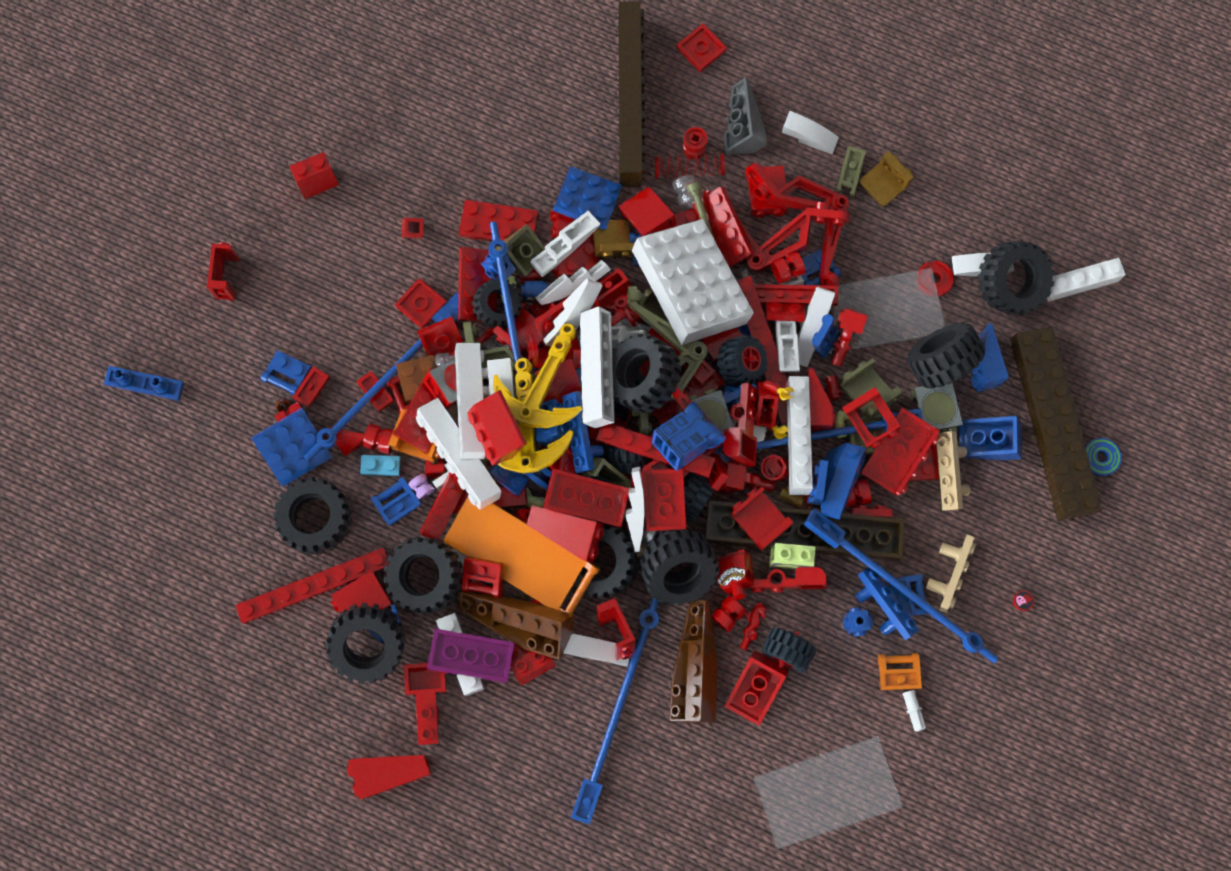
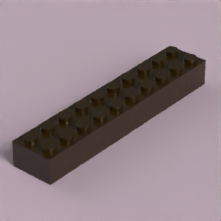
[618,1,646,187]
[1010,326,1102,521]
[705,500,905,561]

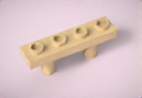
[937,431,970,511]
[926,535,976,613]

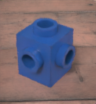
[481,254,516,280]
[843,607,873,637]

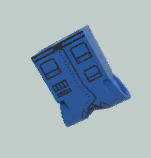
[651,401,726,471]

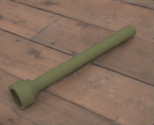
[686,182,715,240]

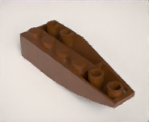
[459,591,574,660]
[670,600,717,723]

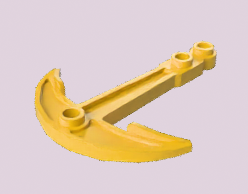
[493,324,582,428]
[498,358,574,473]

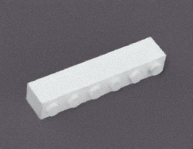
[580,307,614,428]
[455,343,486,459]
[786,376,813,495]
[416,398,501,510]

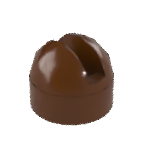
[275,398,291,413]

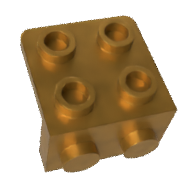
[859,151,914,207]
[593,220,635,258]

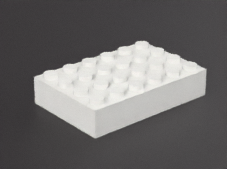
[632,219,754,345]

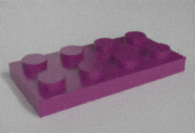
[427,628,514,683]

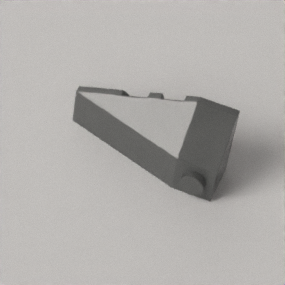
[723,77,767,155]

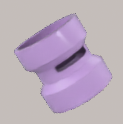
[408,473,435,500]

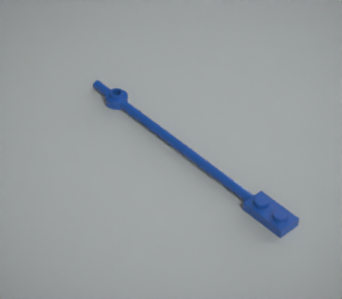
[489,222,538,442]
[304,292,459,462]
[710,408,922,461]
[804,509,999,663]
[570,597,659,825]

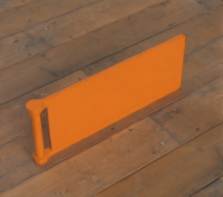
[444,497,600,614]

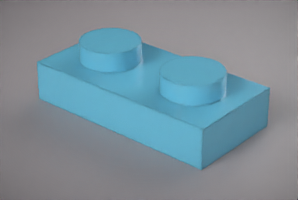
[360,455,401,476]

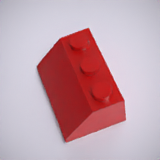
[467,390,527,466]

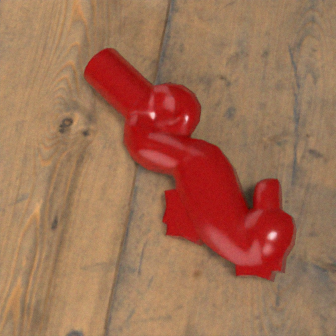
[740,602,766,651]

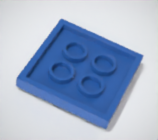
[553,166,622,230]
[251,408,333,487]

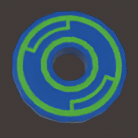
[1085,438,1122,476]

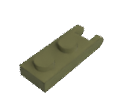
[836,146,866,197]

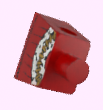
[717,549,753,600]

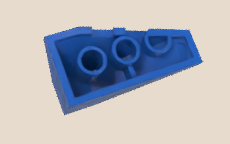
[821,443,866,520]

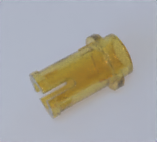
[779,487,805,508]

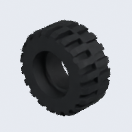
[977,241,1055,314]
[907,322,985,389]
[612,333,681,413]
[273,477,352,555]
[572,523,640,598]
[639,529,719,605]
[384,537,463,613]
[326,603,405,684]

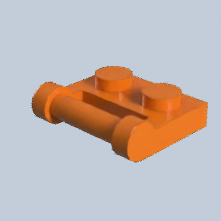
[878,653,922,690]

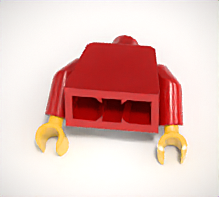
[755,380,794,439]

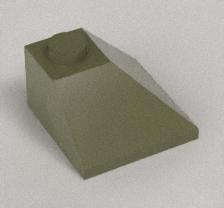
[495,224,545,277]

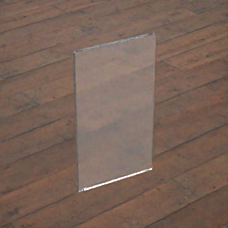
[828,268,945,355]
[753,736,903,849]

